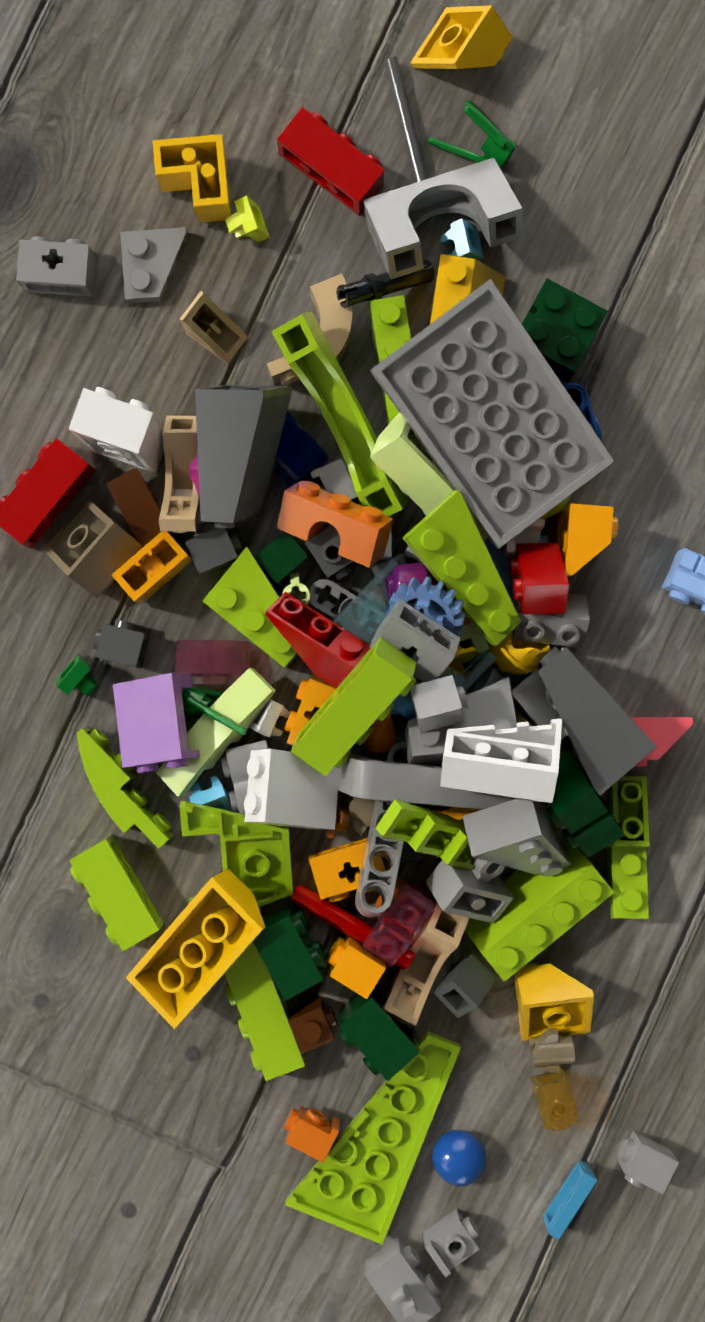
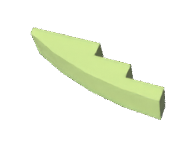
[156,668,276,797]

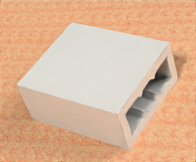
[244,749,339,830]

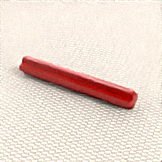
[291,885,416,970]

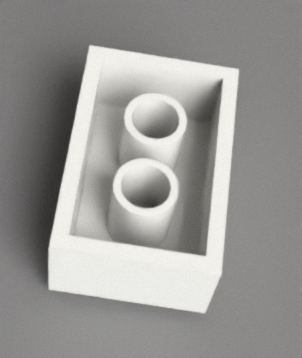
[68,387,164,474]

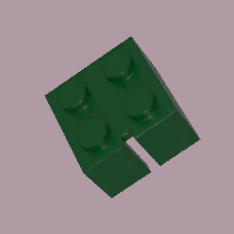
[522,278,608,383]
[544,749,625,857]
[253,904,327,1001]
[339,986,420,1082]

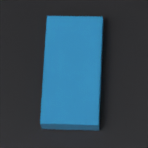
[542,1160,597,1240]

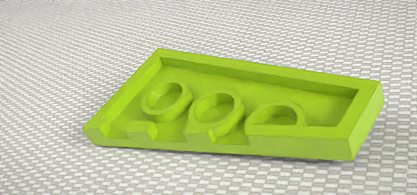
[402,490,521,646]

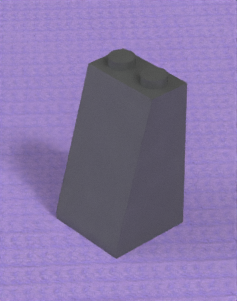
[195,385,292,528]
[538,647,657,795]

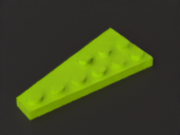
[285,1031,461,1245]

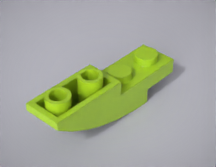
[77,727,174,849]
[606,776,650,920]

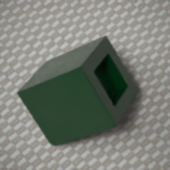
[254,532,307,586]

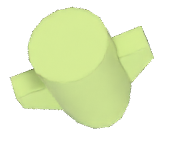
[282,573,311,606]

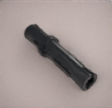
[336,260,435,308]

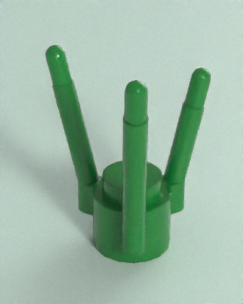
[428,100,517,169]
[182,683,247,735]

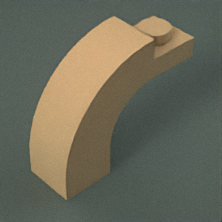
[267,274,353,386]
[159,416,201,533]
[383,902,469,1029]

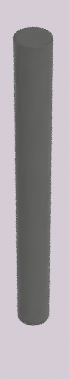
[384,57,428,183]

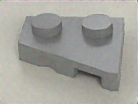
[120,227,188,304]

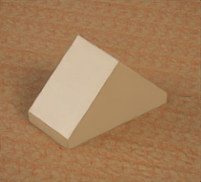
[180,291,248,364]

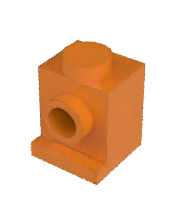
[283,1106,340,1163]

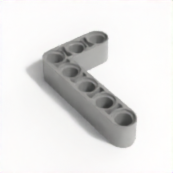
[355,742,442,918]
[338,754,516,809]

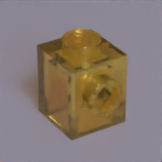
[530,1069,579,1131]

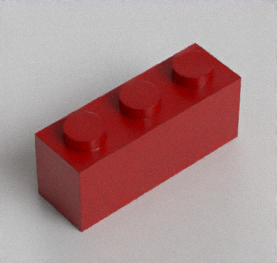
[277,107,385,216]
[0,438,96,549]

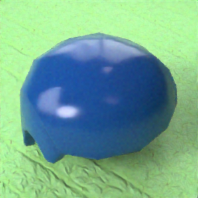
[432,1130,486,1187]

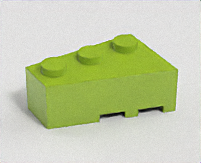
[203,547,298,669]

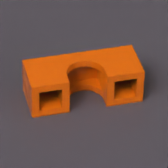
[277,481,393,568]

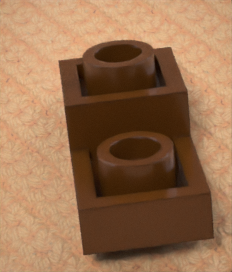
[107,466,172,547]

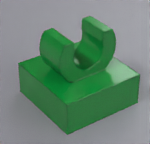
[56,654,97,696]

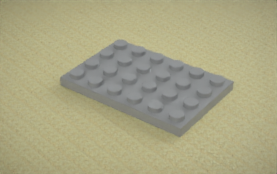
[370,279,614,548]

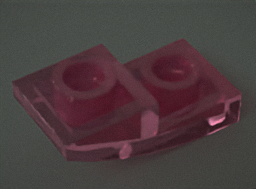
[175,640,250,678]
[362,883,434,967]

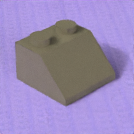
[43,498,142,598]

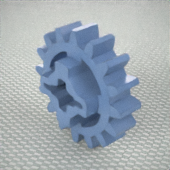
[386,577,466,637]

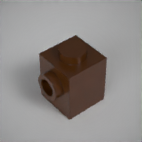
[288,996,338,1054]

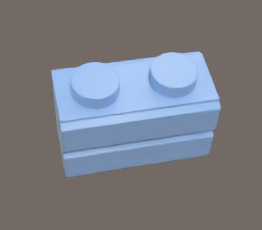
[662,548,705,614]

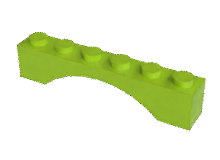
[271,312,409,517]

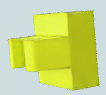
[225,195,270,243]

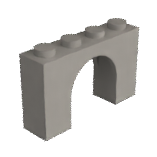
[363,158,524,279]

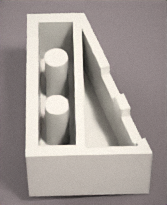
[440,719,562,803]

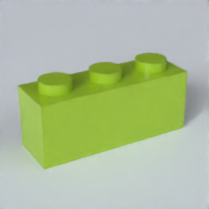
[69,835,165,952]

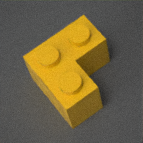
[152,134,232,223]

